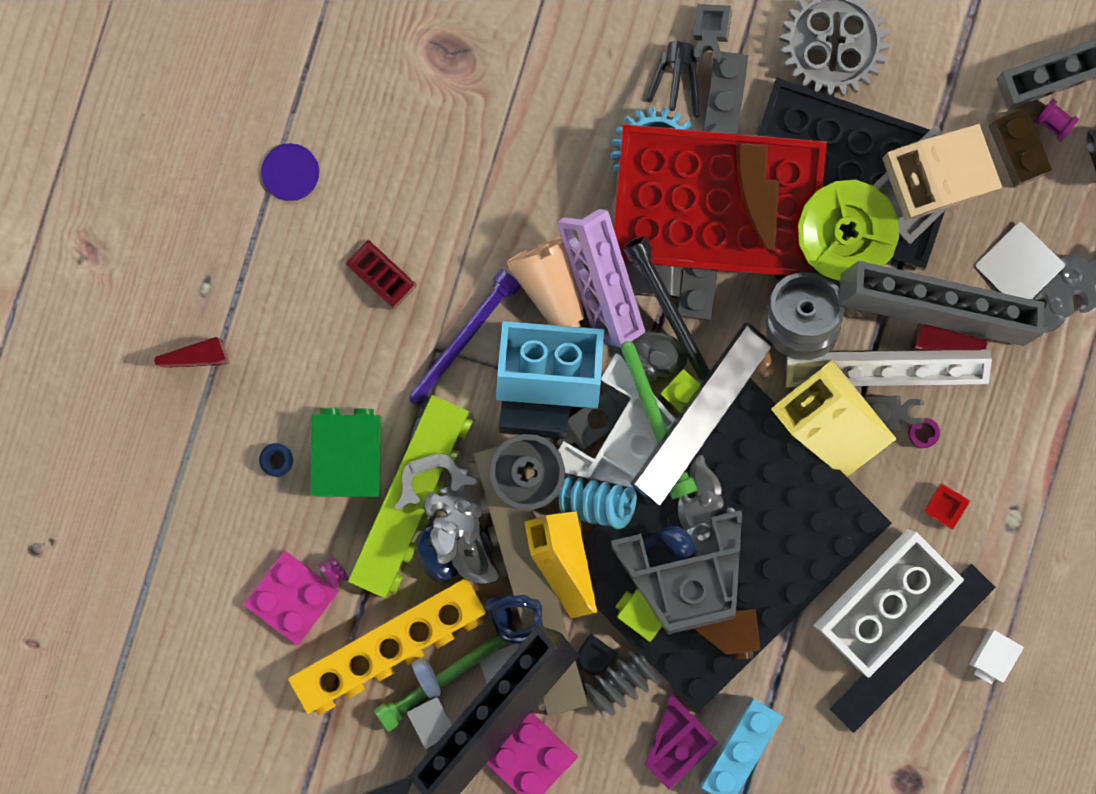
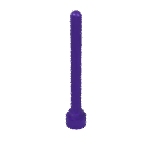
[409,268,521,405]

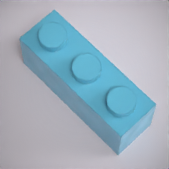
[699,697,784,794]

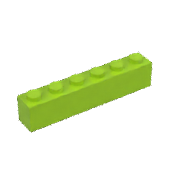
[348,395,473,598]

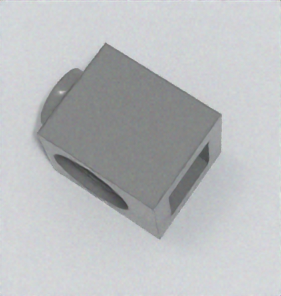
[407,696,453,749]

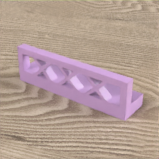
[557,209,645,348]

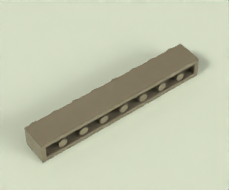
[469,445,588,717]

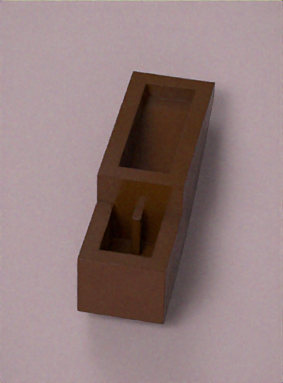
[736,144,779,249]

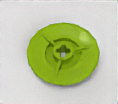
[798,180,899,282]

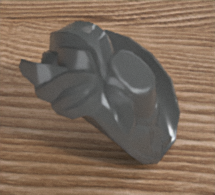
[631,332,688,381]
[451,523,499,584]

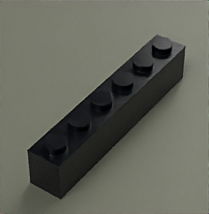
[408,625,580,794]

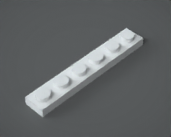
[785,350,992,387]

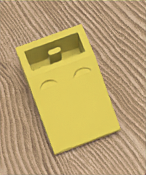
[771,360,896,477]

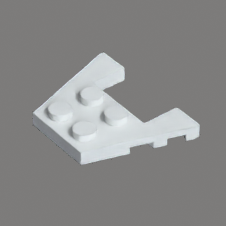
[558,353,675,488]

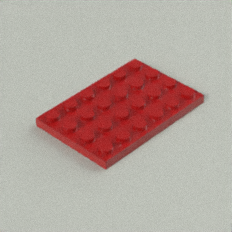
[613,124,827,276]

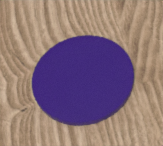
[261,143,319,201]

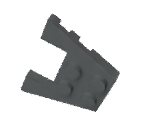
[611,510,742,634]

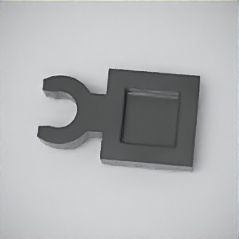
[693,4,733,64]
[864,395,925,430]

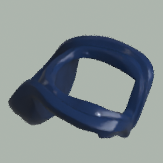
[415,526,460,582]
[643,526,696,562]
[484,595,543,644]

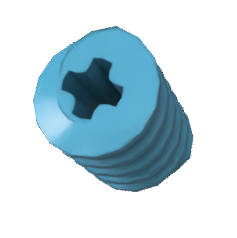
[559,475,636,529]

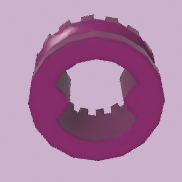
[908,418,940,449]
[318,555,349,589]

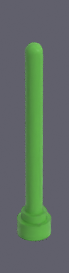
[621,341,697,500]
[374,626,517,732]

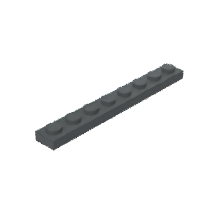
[678,51,749,321]

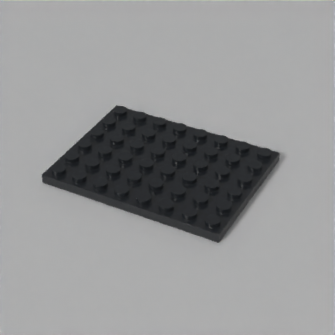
[582,378,892,712]

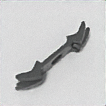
[542,378,652,451]

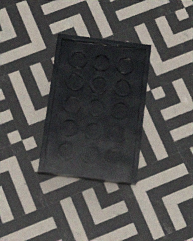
[756,78,945,271]

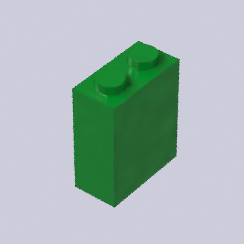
[310,408,382,498]

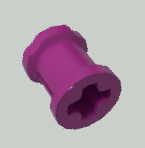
[1034,98,1079,142]

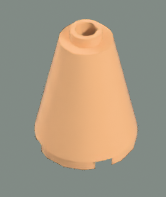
[507,237,584,327]

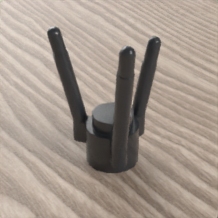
[646,41,699,118]

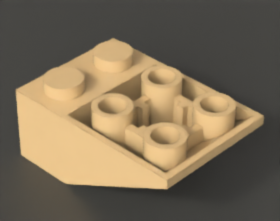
[882,124,1002,222]

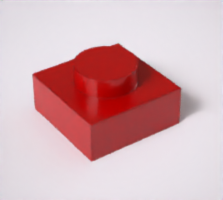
[923,483,970,530]

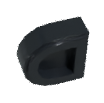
[578,633,618,674]

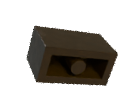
[988,108,1052,188]

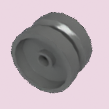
[766,272,845,360]
[489,434,565,510]

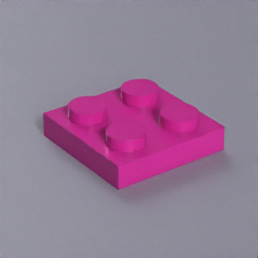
[244,551,340,646]
[487,711,578,794]

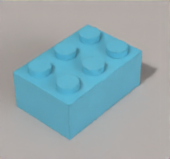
[496,321,604,408]

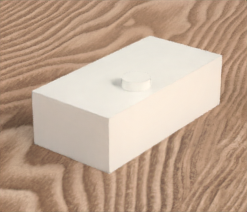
[813,529,964,678]

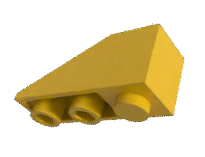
[524,511,597,619]

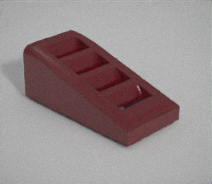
[345,239,417,310]
[911,323,988,351]
[154,337,230,368]

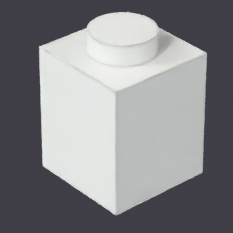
[969,629,1024,685]

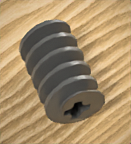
[582,650,660,718]

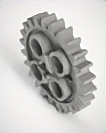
[779,0,890,97]

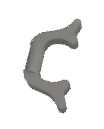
[395,453,476,510]

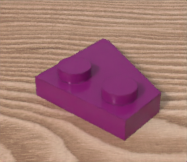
[645,695,718,790]

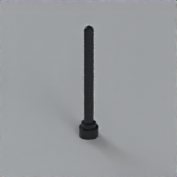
[622,235,710,381]

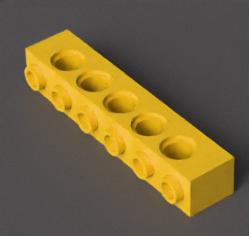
[288,578,487,716]

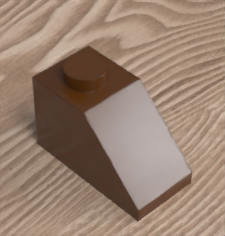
[693,608,760,660]

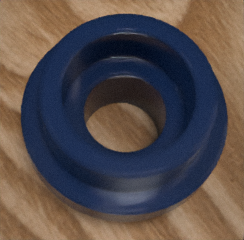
[259,443,293,477]

